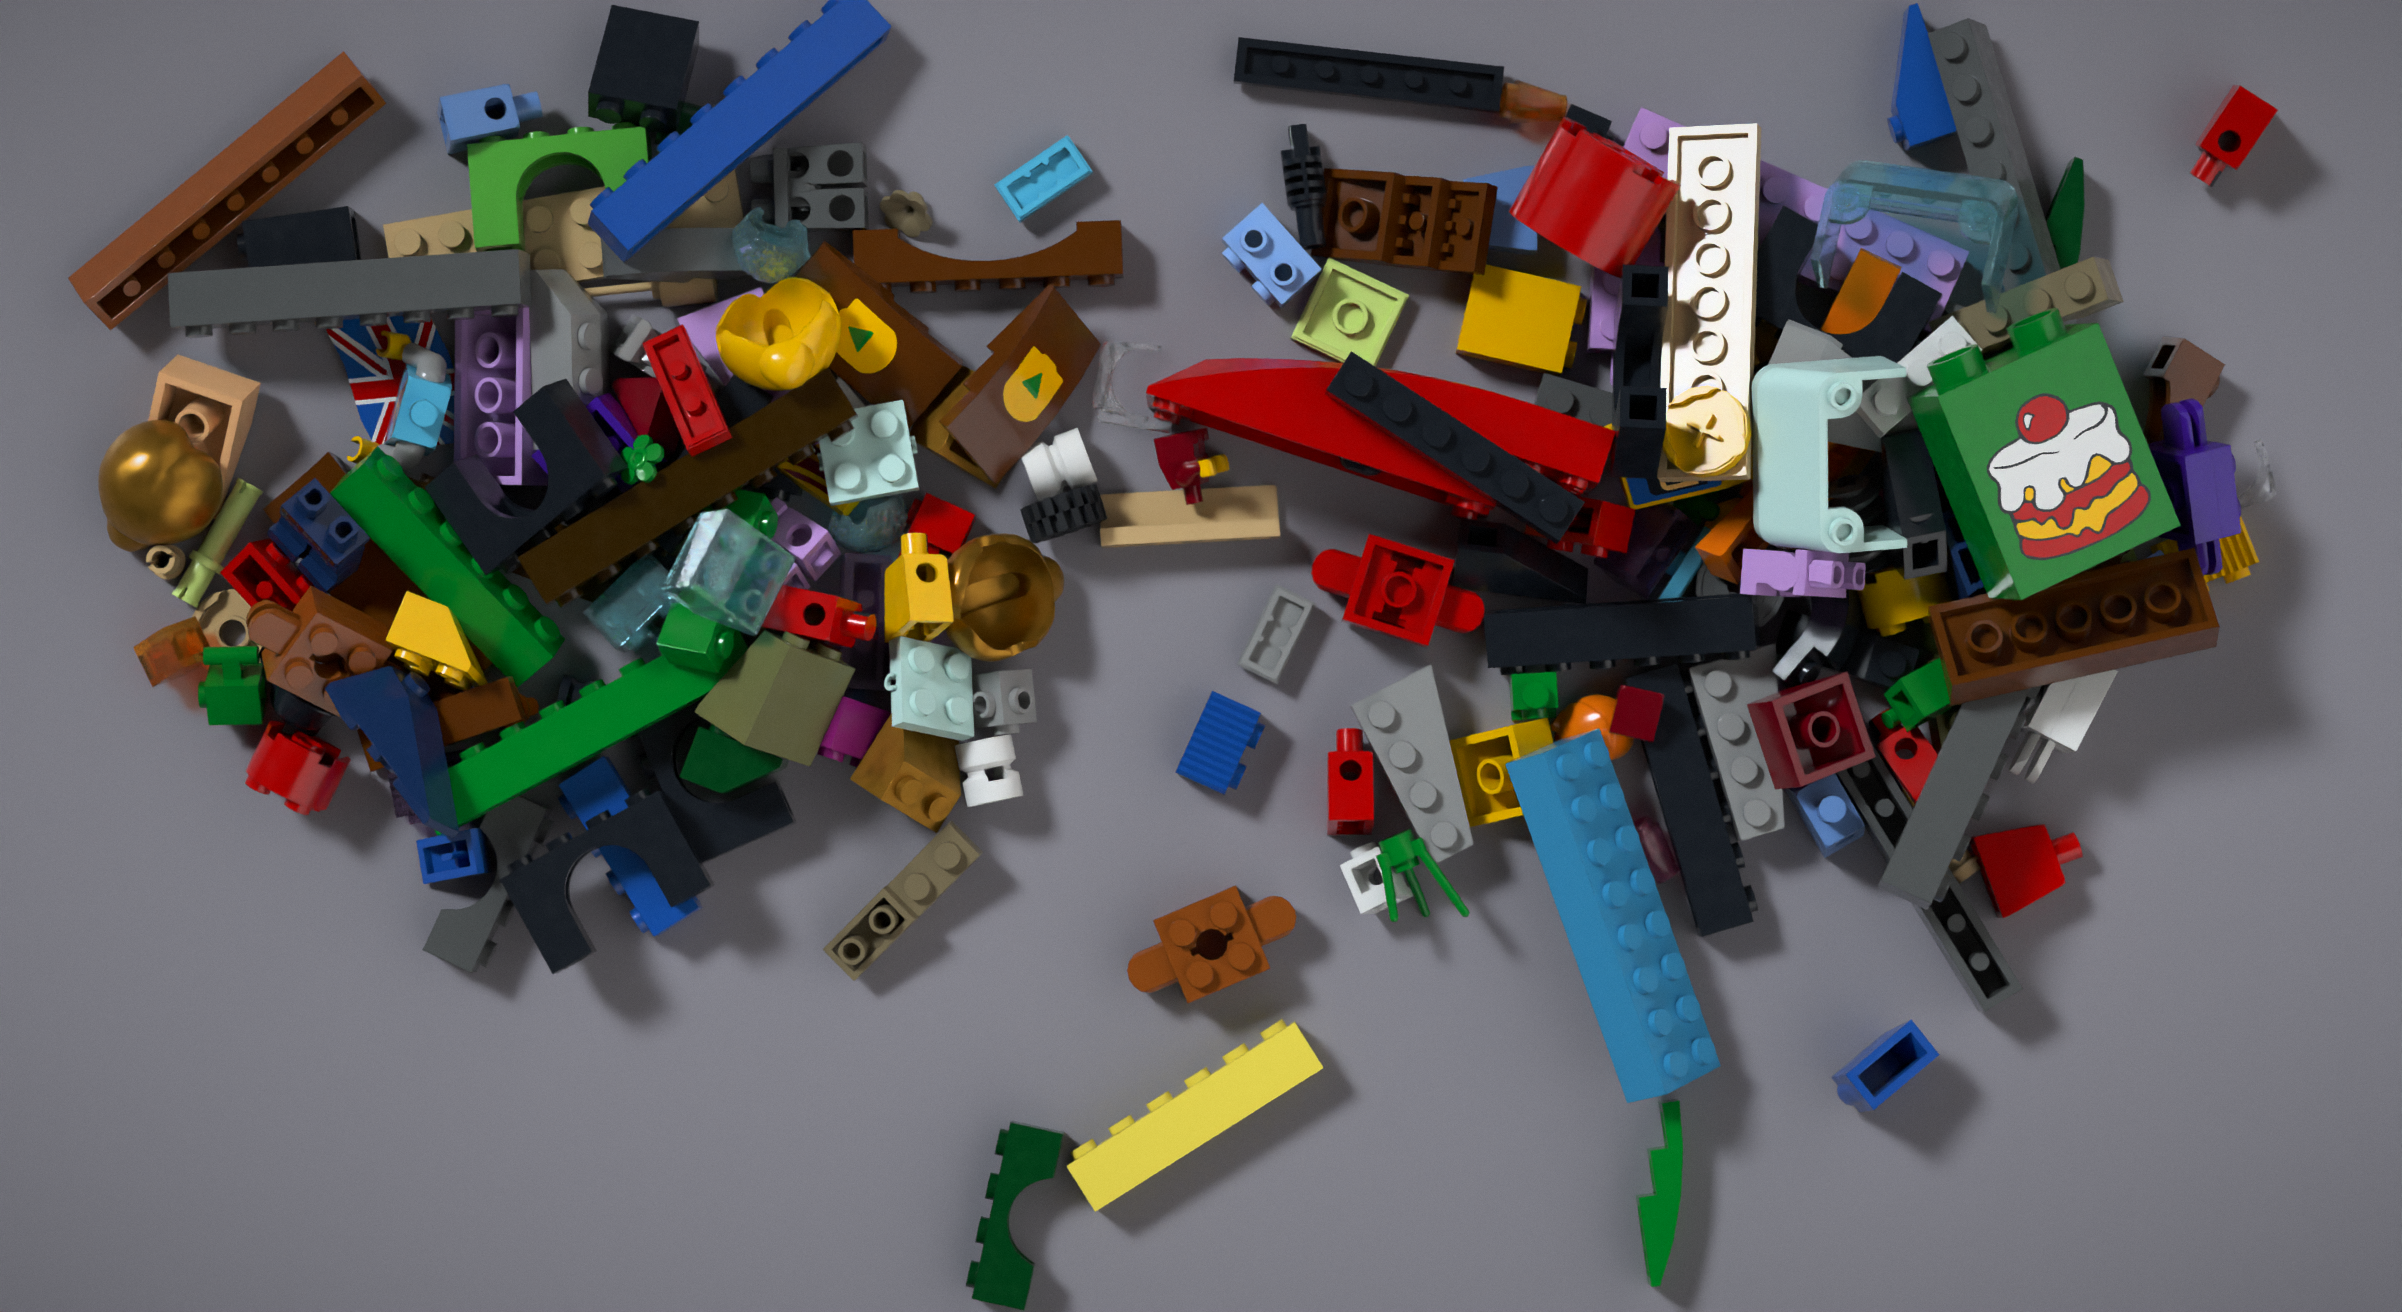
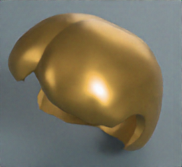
[98,420,223,552]
[945,533,1064,662]

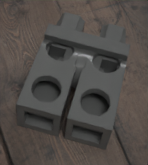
[750,142,869,233]

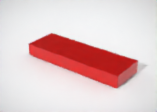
[642,324,733,457]

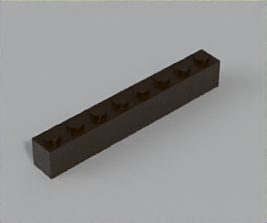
[518,368,858,608]

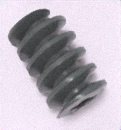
[1828,474,1891,574]

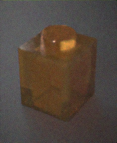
[133,616,210,687]

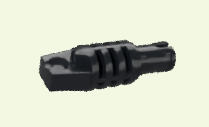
[1281,124,1327,250]

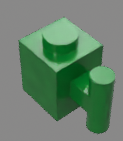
[198,646,268,725]
[1881,658,1954,732]

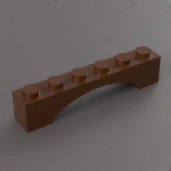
[853,220,1124,294]
[2080,337,2225,573]

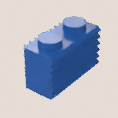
[1175,691,1265,795]

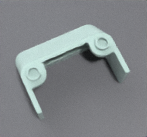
[1752,356,1907,553]

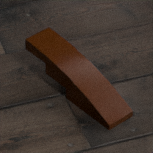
[357,676,526,772]

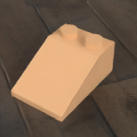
[148,354,261,519]

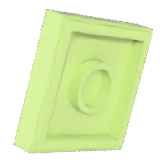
[1291,257,1409,367]

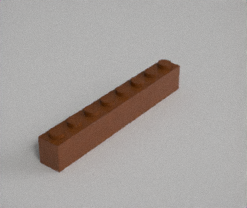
[68,51,387,331]

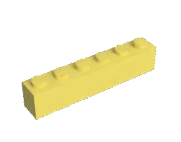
[1067,1019,1323,1212]

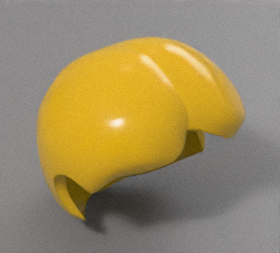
[715,277,841,391]

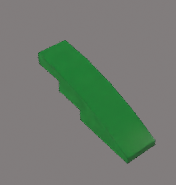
[1636,1099,1683,1287]

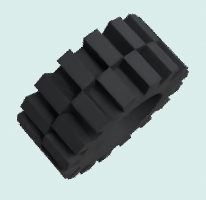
[1020,484,1108,543]

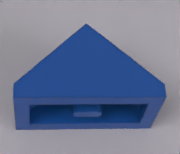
[416,828,493,884]

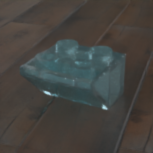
[660,509,796,636]
[583,553,690,653]

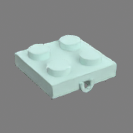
[817,400,920,506]
[884,636,974,741]

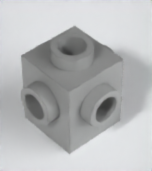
[972,669,1037,736]

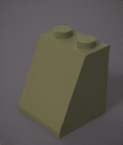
[695,630,855,767]

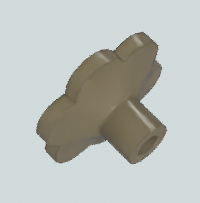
[879,190,933,238]

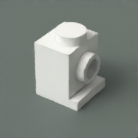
[1340,842,1414,914]

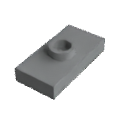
[1237,584,1316,684]

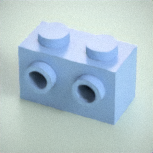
[1222,203,1322,309]

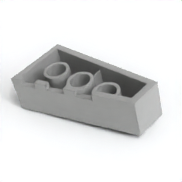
[1687,643,1784,841]
[1350,664,1474,864]

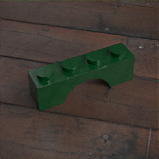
[966,1121,1064,1310]

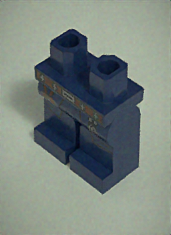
[267,478,370,594]

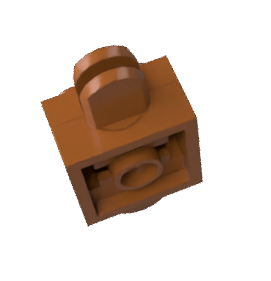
[246,586,404,718]
[1127,885,1296,1003]

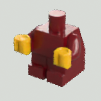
[1154,427,1230,505]

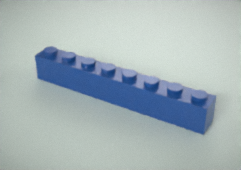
[587,0,892,263]

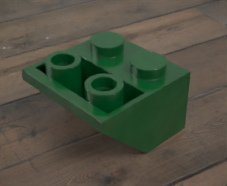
[680,724,789,793]

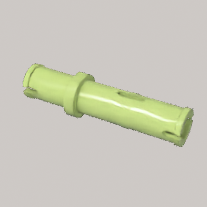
[172,478,263,608]

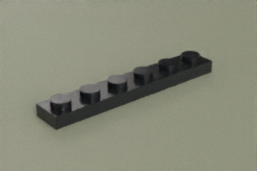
[1234,37,1504,113]

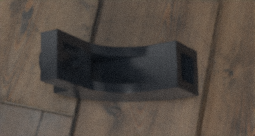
[1772,548,1861,688]

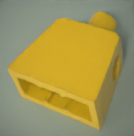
[884,533,954,643]

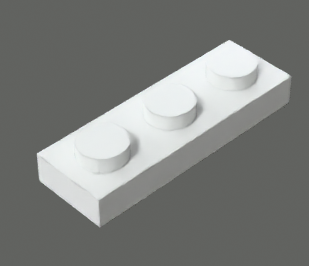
[1856,316,1982,438]

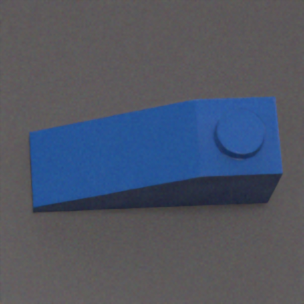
[1887,3,1957,152]

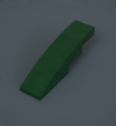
[2045,157,2085,270]

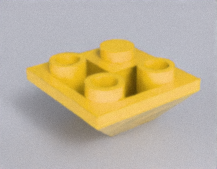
[385,591,488,691]

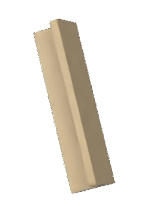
[1100,485,1280,548]

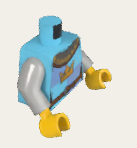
[347,331,452,470]

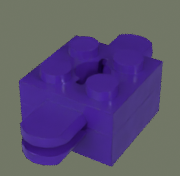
[2148,398,2241,576]

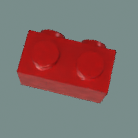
[1525,496,1636,559]
[220,539,316,611]

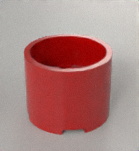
[1509,117,1681,279]

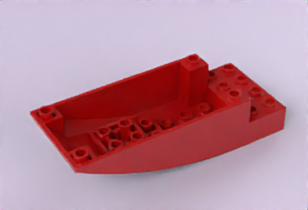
[1146,358,1616,520]

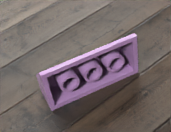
[454,308,548,486]

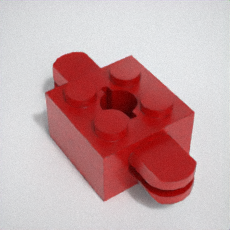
[1311,534,1485,648]

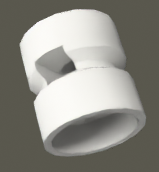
[1022,428,1098,501]
[955,734,1024,807]

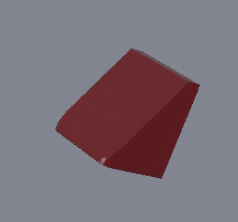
[1609,685,1665,743]

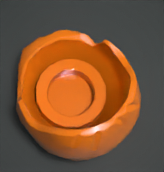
[1550,694,1634,760]

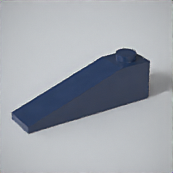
[325,666,459,838]

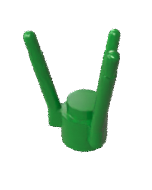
[1376,829,1470,922]

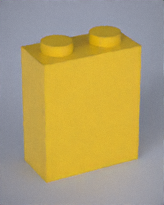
[1455,264,1587,377]

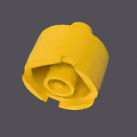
[1856,564,1953,636]

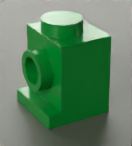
[1509,672,1558,720]

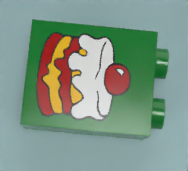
[1906,308,2181,600]

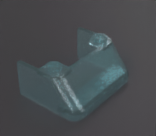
[1810,160,2019,313]

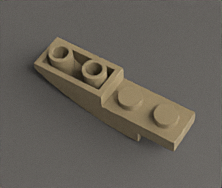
[822,821,983,981]

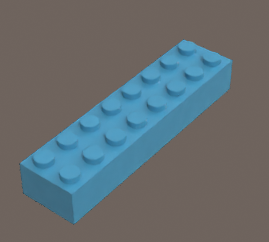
[1505,728,1721,1103]

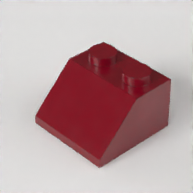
[1747,672,1876,790]

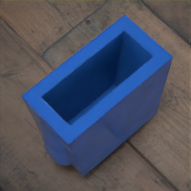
[1831,1019,1940,1112]

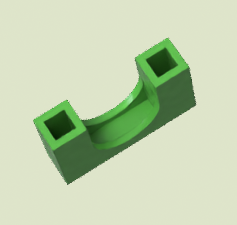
[467,122,652,252]

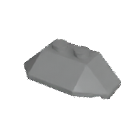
[529,269,610,450]

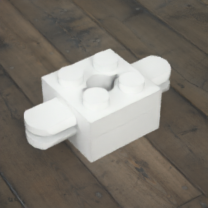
[2009,670,2118,784]

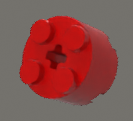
[245,721,351,815]

